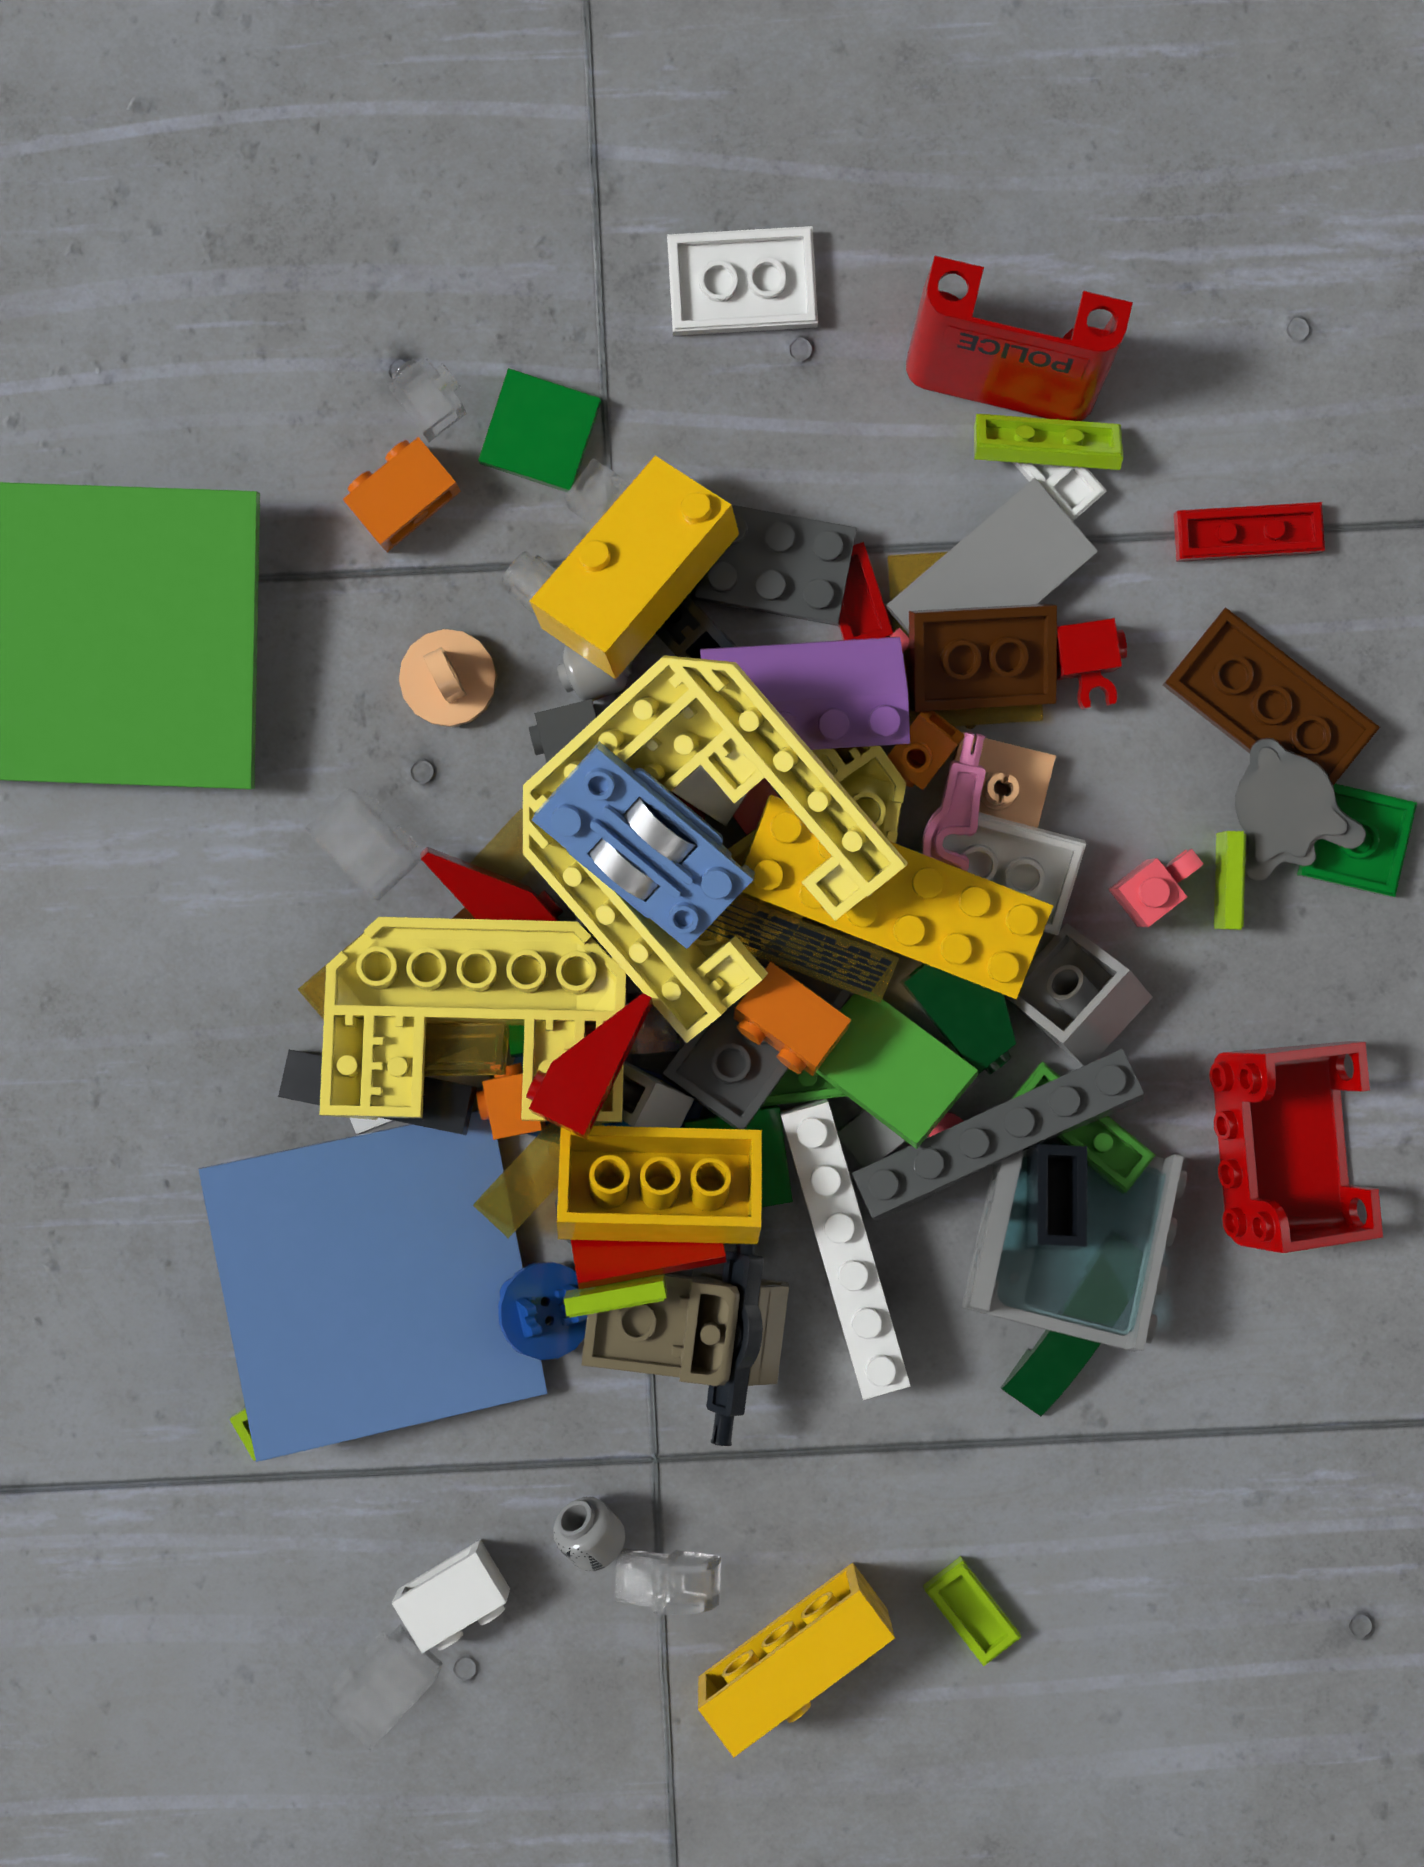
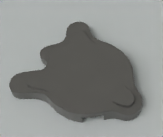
[1235,738,1366,881]

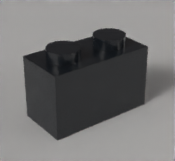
[1026,1144,1087,1250]

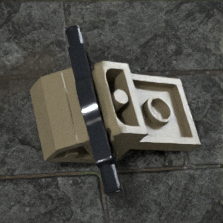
[581,1244,789,1446]

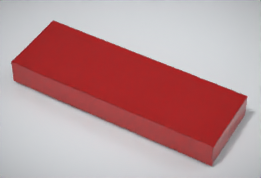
[1174,502,1325,562]
[571,1240,726,1290]

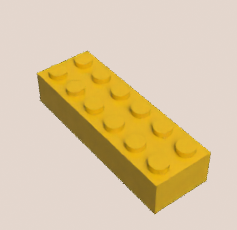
[742,795,1054,999]

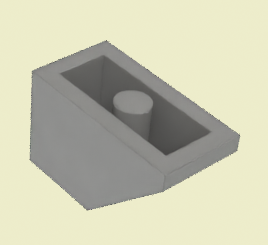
[622,1061,694,1128]

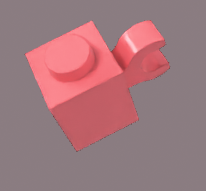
[1108,849,1204,927]

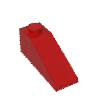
[420,847,564,921]
[526,993,653,1140]

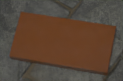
[1162,607,1380,785]

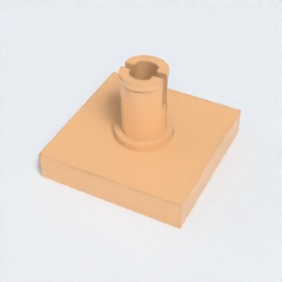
[953,732,1056,828]

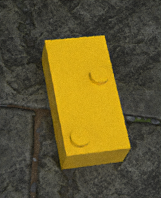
[529,455,739,679]
[557,1126,762,1244]
[698,1562,895,1758]

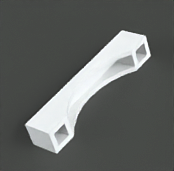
[780,1099,911,1400]

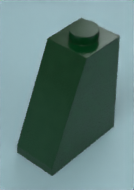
[900,963,1016,1075]

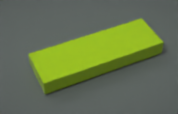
[974,414,1123,470]

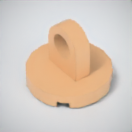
[399,629,497,727]

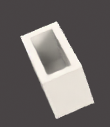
[392,1539,510,1653]

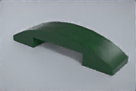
[1000,1230,1143,1417]

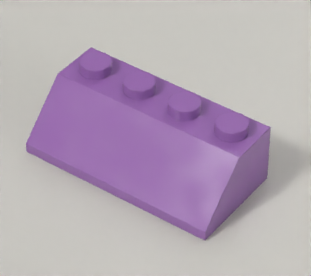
[700,637,910,750]

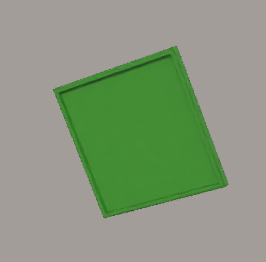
[0,482,260,789]

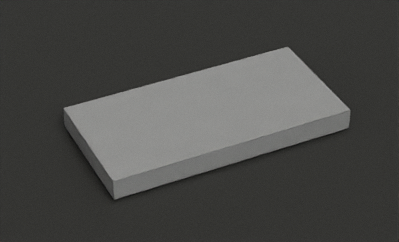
[886,477,1098,634]

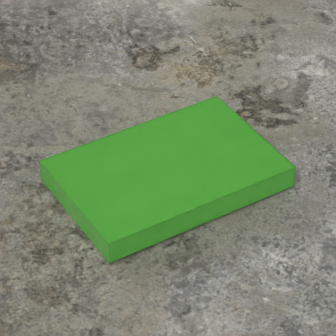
[816,984,978,1149]

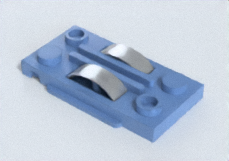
[532,741,755,949]

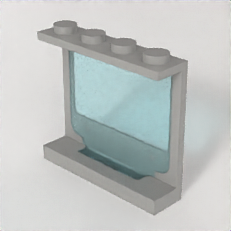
[962,1138,1187,1352]

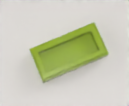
[1214,831,1246,930]
[564,1274,667,1318]
[923,1556,1022,1666]

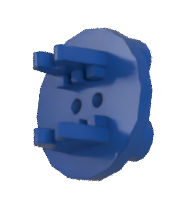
[498,1262,587,1360]

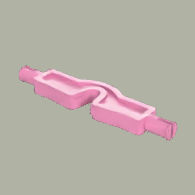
[922,732,986,871]

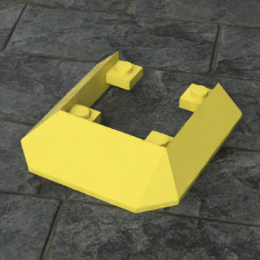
[523,655,908,1043]

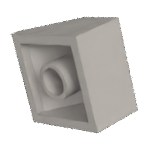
[1004,923,1153,1066]

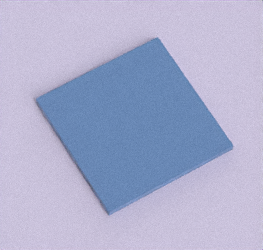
[198,1110,548,1462]

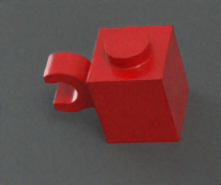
[1057,618,1127,710]

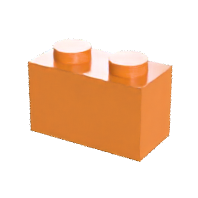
[343,437,461,552]
[734,962,851,1076]

